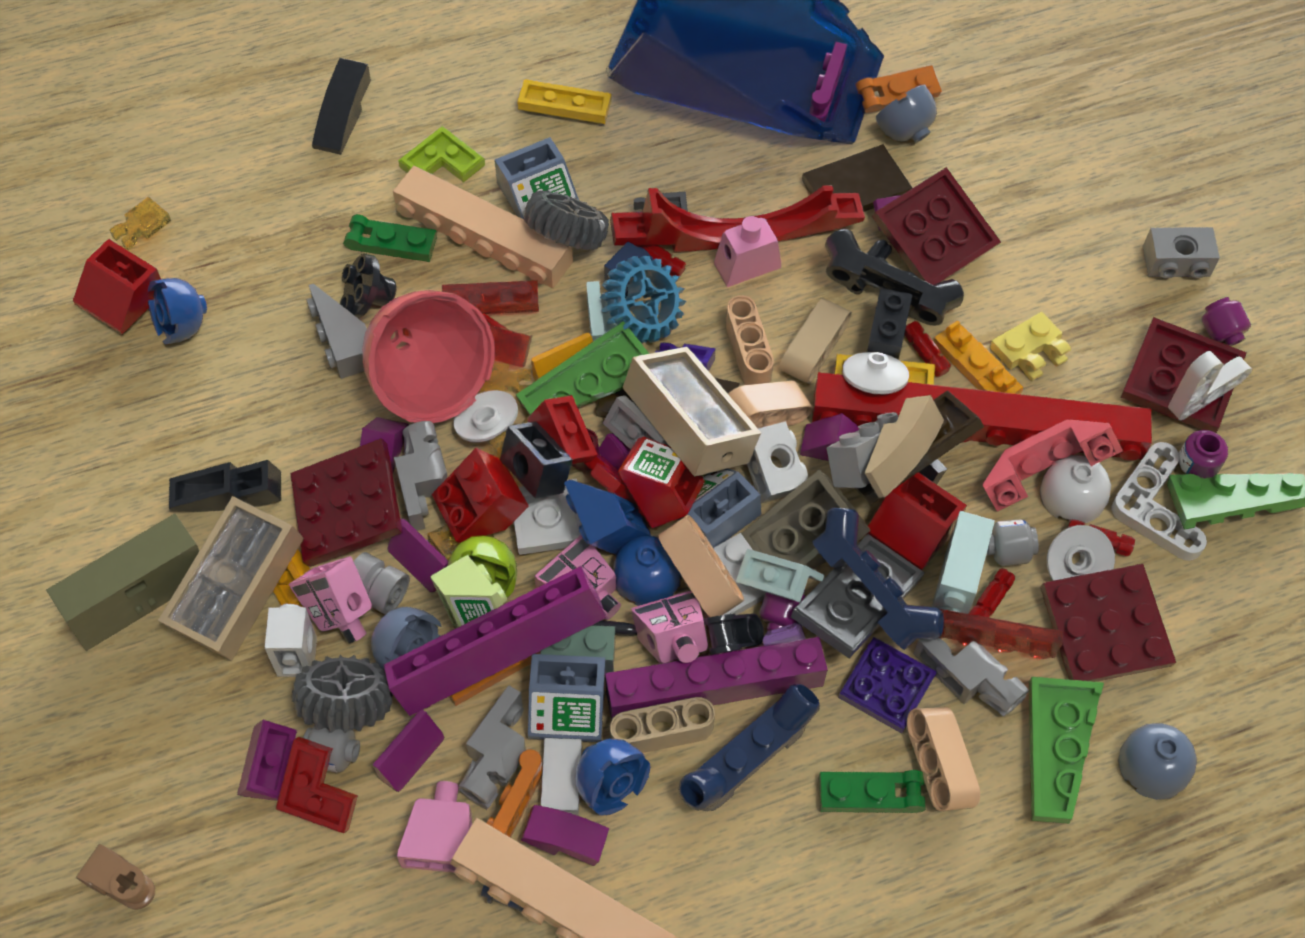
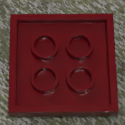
[871,167,1001,285]
[1120,317,1247,433]
[290,438,403,567]
[1040,563,1177,682]

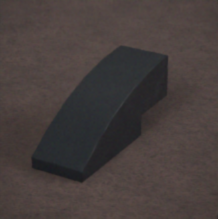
[312,58,371,155]
[169,460,281,512]

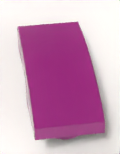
[521,805,609,866]

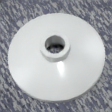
[842,352,909,394]
[454,390,518,442]
[1047,525,1115,581]

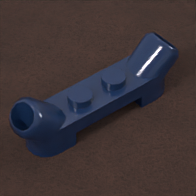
[812,508,944,650]
[678,684,820,812]

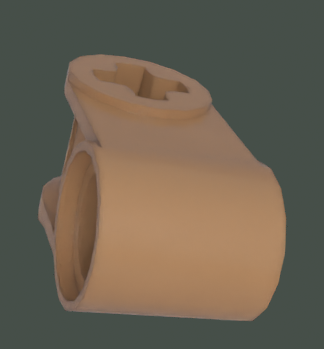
[76,844,155,910]

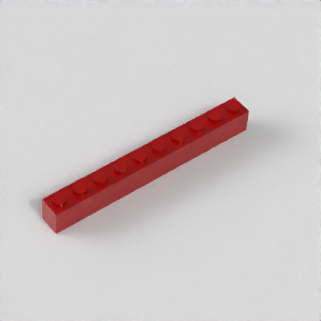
[812,372,1152,461]

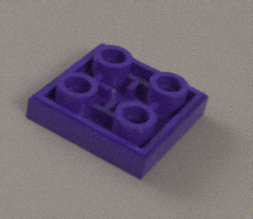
[838,637,937,734]

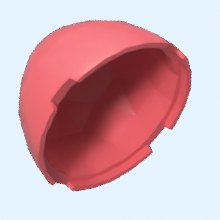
[362,290,495,423]

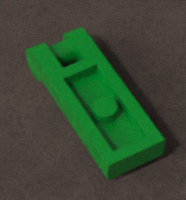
[343,214,437,262]
[819,770,926,813]

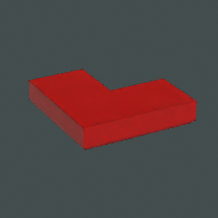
[584,455,637,505]
[276,737,358,833]

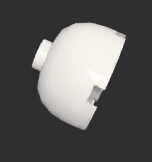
[1040,454,1111,523]

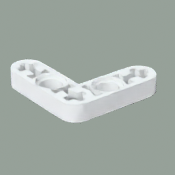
[1168,351,1252,420]
[1111,442,1207,561]

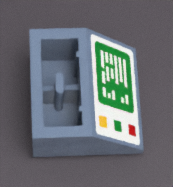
[494,137,579,219]
[677,468,761,548]
[528,654,606,742]

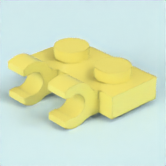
[990,312,1071,381]

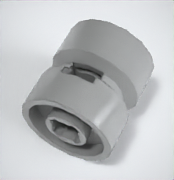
[354,552,410,615]

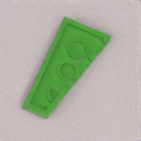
[516,321,649,416]
[1167,473,1305,530]
[1029,677,1104,824]

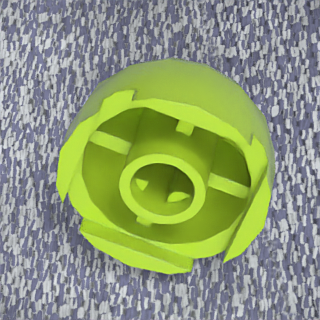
[448,535,517,598]

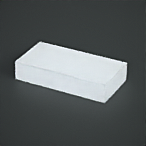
[541,738,582,815]

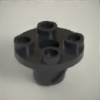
[340,253,397,318]

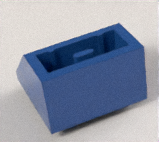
[564,480,651,555]

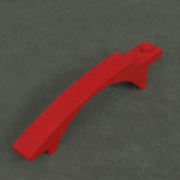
[610,185,865,252]

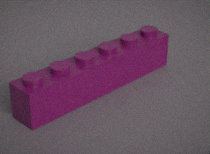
[384,566,607,716]
[605,637,828,721]

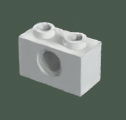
[747,421,808,504]
[265,604,317,677]

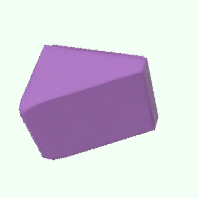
[762,622,805,646]

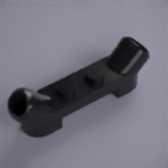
[825,229,964,326]

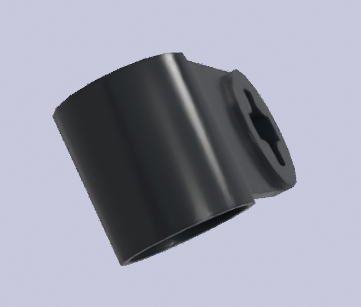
[704,613,764,655]

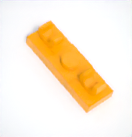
[933,320,1024,394]

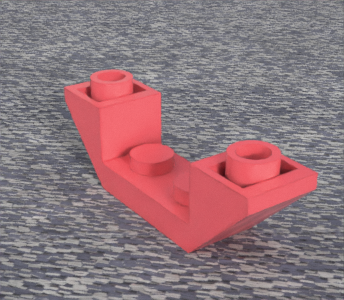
[983,419,1123,511]

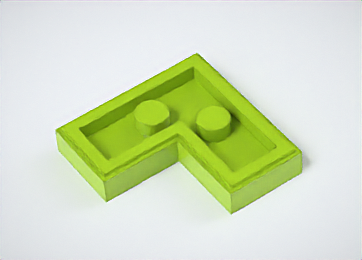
[398,126,485,183]

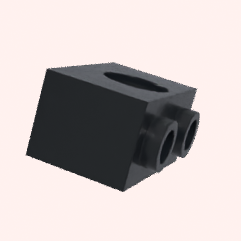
[867,288,912,360]
[500,421,573,499]

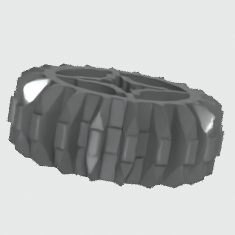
[524,190,609,250]
[292,654,393,733]

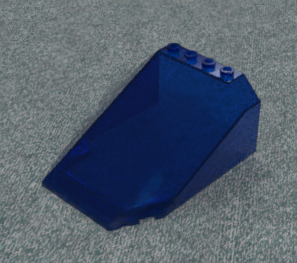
[606,0,884,145]

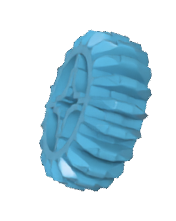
[600,256,687,344]

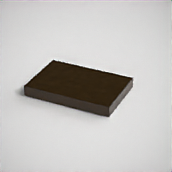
[802,144,912,212]

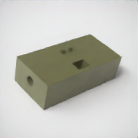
[46,514,199,651]

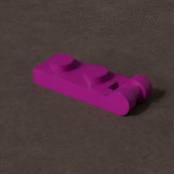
[809,42,847,124]

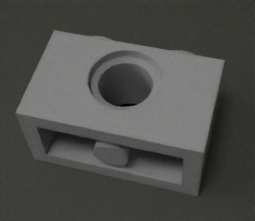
[1143,227,1220,278]

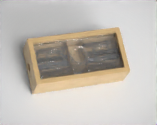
[623,347,761,477]
[158,496,303,661]

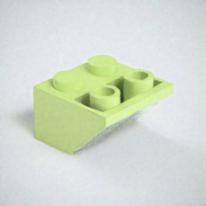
[430,555,508,629]

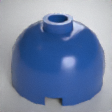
[148,278,207,344]
[613,536,682,606]
[575,739,651,816]

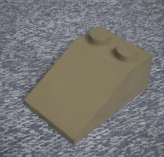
[741,470,871,569]

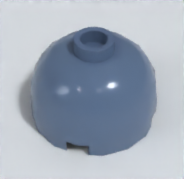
[876,84,937,143]
[371,607,442,669]
[1118,723,1197,800]

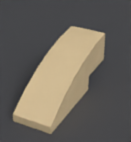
[865,395,944,498]

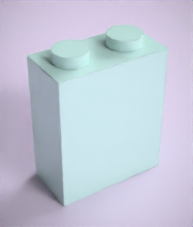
[932,511,995,624]

